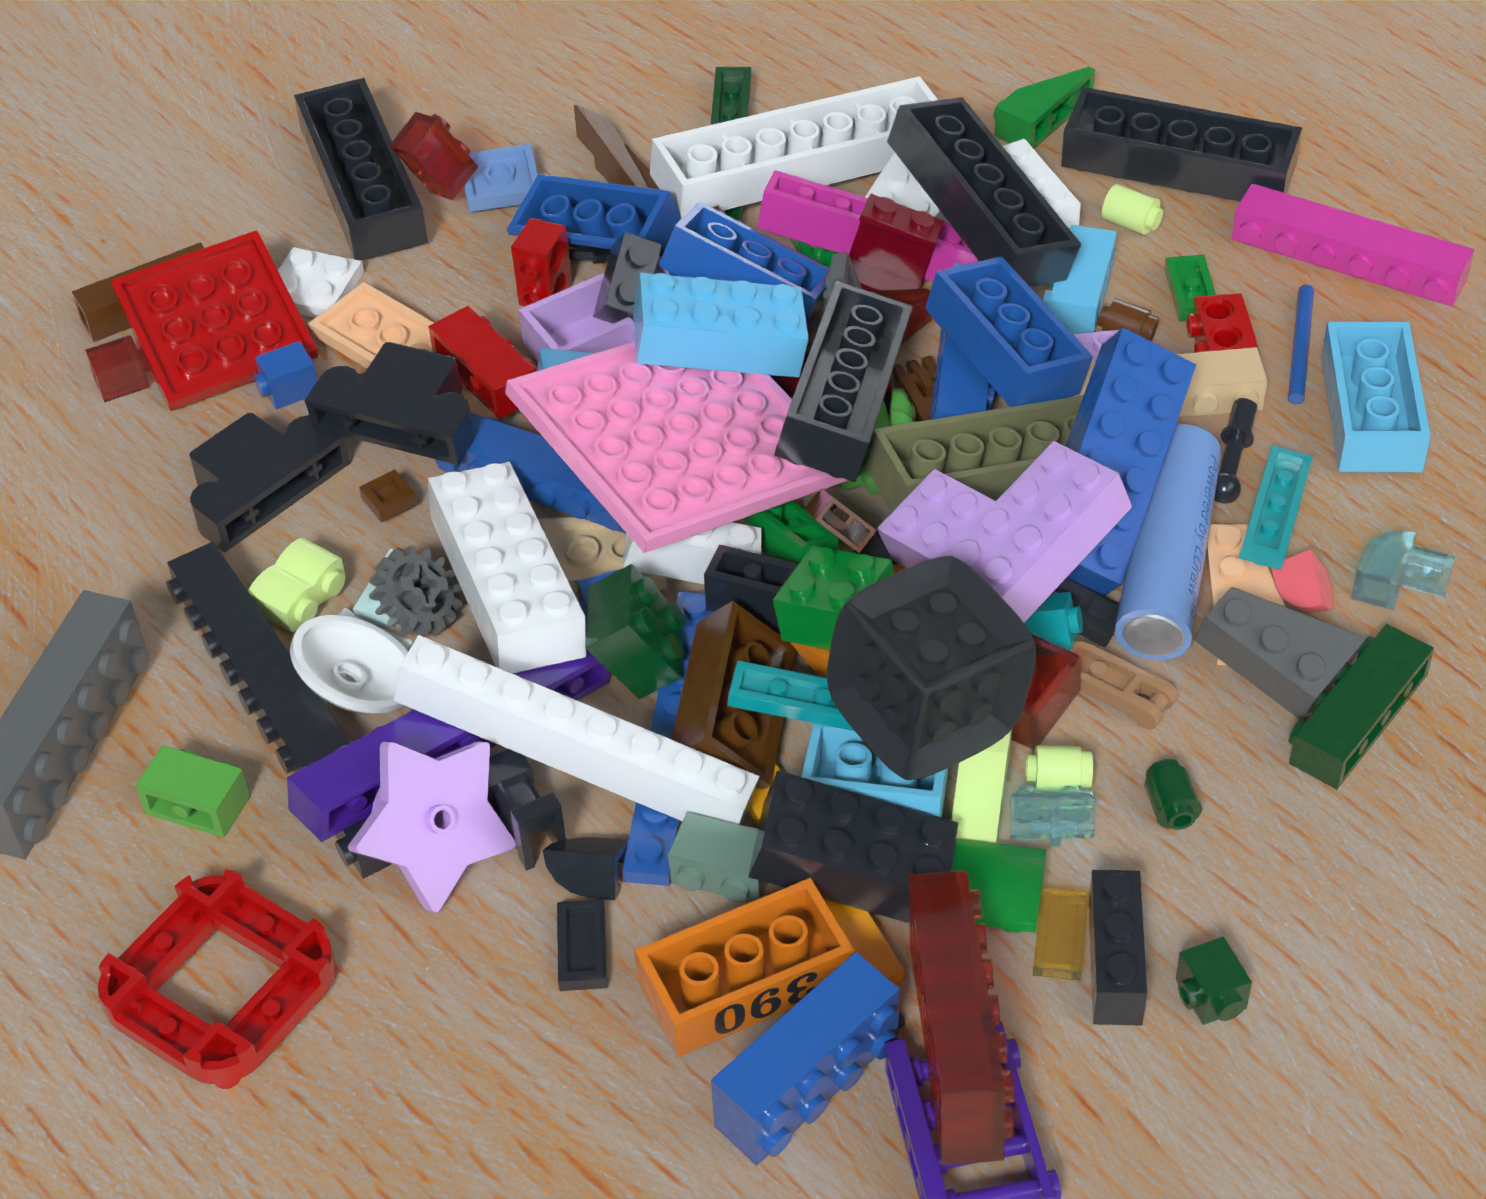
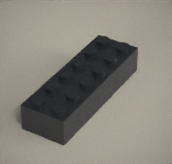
[294,77,428,261]
[1061,87,1302,201]
[887,97,1081,287]
[774,281,913,482]

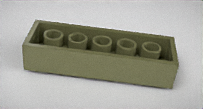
[865,395,1084,513]

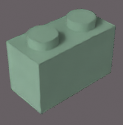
[668,812,768,903]

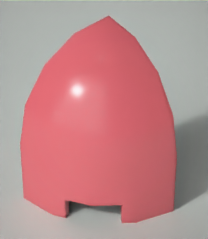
[1271,549,1334,613]

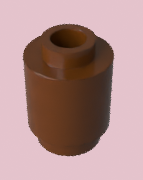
[1097,298,1159,342]

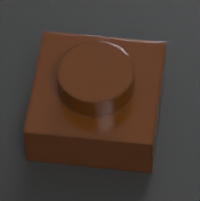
[359,470,417,522]

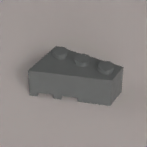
[1194,587,1366,720]

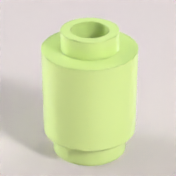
[1025,745,1093,792]

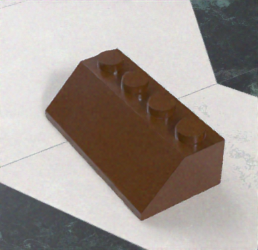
[671,601,796,789]

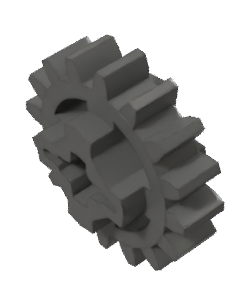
[369,546,463,637]

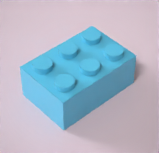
[801,723,949,818]

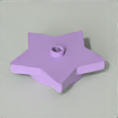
[348,742,516,913]

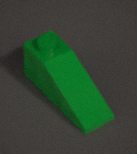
[993,66,1095,149]
[745,500,839,564]

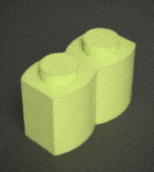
[248,537,346,633]

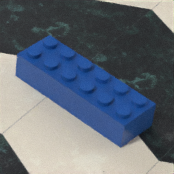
[1065,328,1196,596]

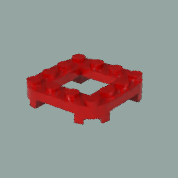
[98,869,338,1089]

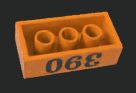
[634,878,854,1057]

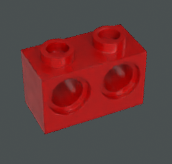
[511,218,572,307]
[1186,293,1258,353]

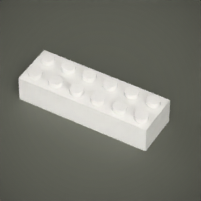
[428,462,586,674]

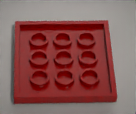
[110,230,318,411]

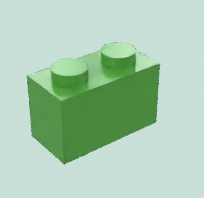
[135,745,250,838]

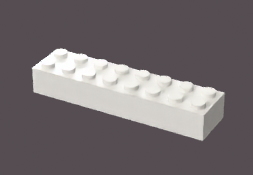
[650,76,938,219]

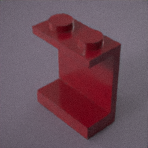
[849,193,944,306]

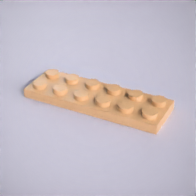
[308,282,499,421]

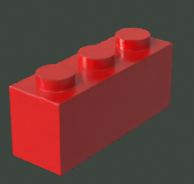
[428,305,537,420]

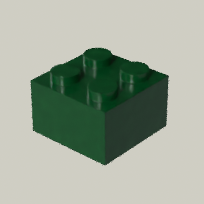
[585,564,685,699]

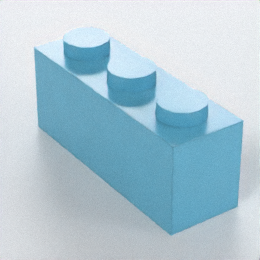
[1043,225,1117,334]

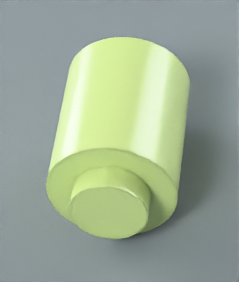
[1102,184,1163,235]

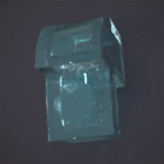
[1351,531,1456,610]

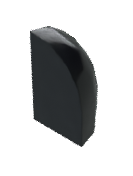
[542,837,627,900]

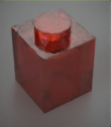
[85,335,150,403]

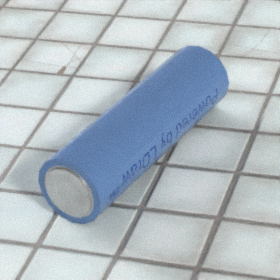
[1115,424,1222,661]

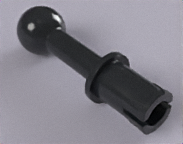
[1214,398,1257,504]

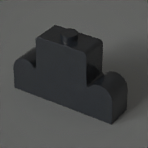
[304,342,476,465]
[189,413,351,553]

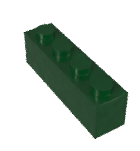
[1288,623,1434,790]

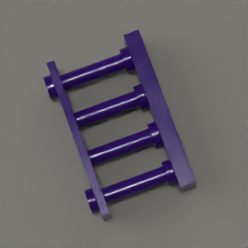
[885,1020,1061,1199]

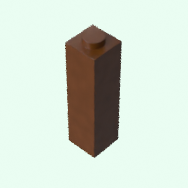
[72,242,204,342]

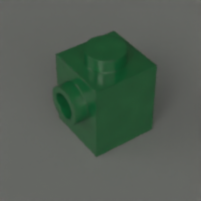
[1176,936,1252,1025]

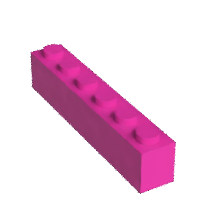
[757,170,979,282]
[1231,184,1474,307]

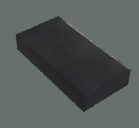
[557,899,608,991]

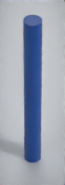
[1288,285,1314,404]

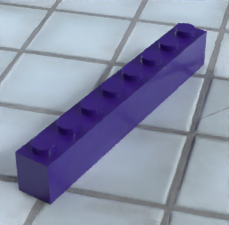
[287,629,610,842]

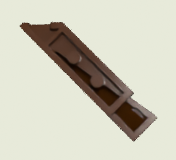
[574,104,660,190]

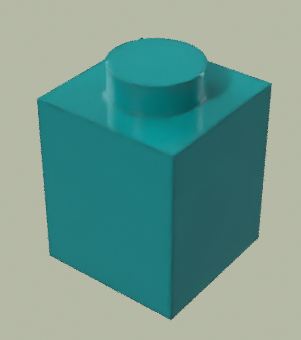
[1024,592,1083,653]

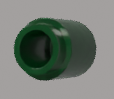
[1144,759,1202,830]

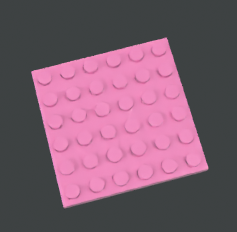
[505,341,848,553]

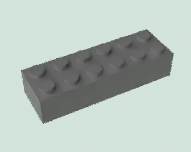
[0,590,149,860]

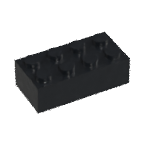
[748,770,958,929]

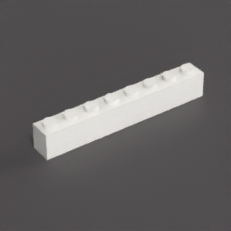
[394,635,759,825]

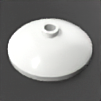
[290,615,408,714]

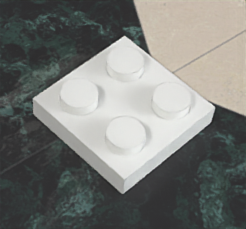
[278,247,364,318]

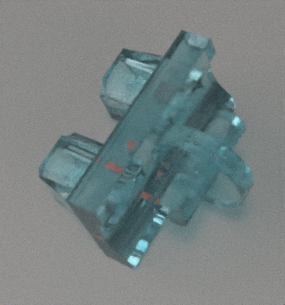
[1009,785,1096,847]

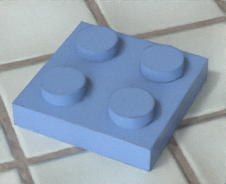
[458,144,538,212]

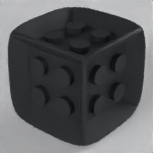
[827,556,1036,780]

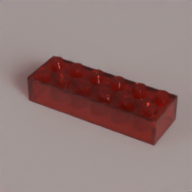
[908,870,1014,1165]

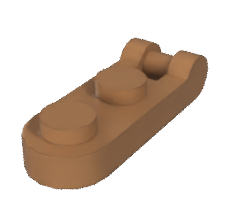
[1056,641,1179,730]

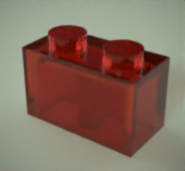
[389,112,479,201]

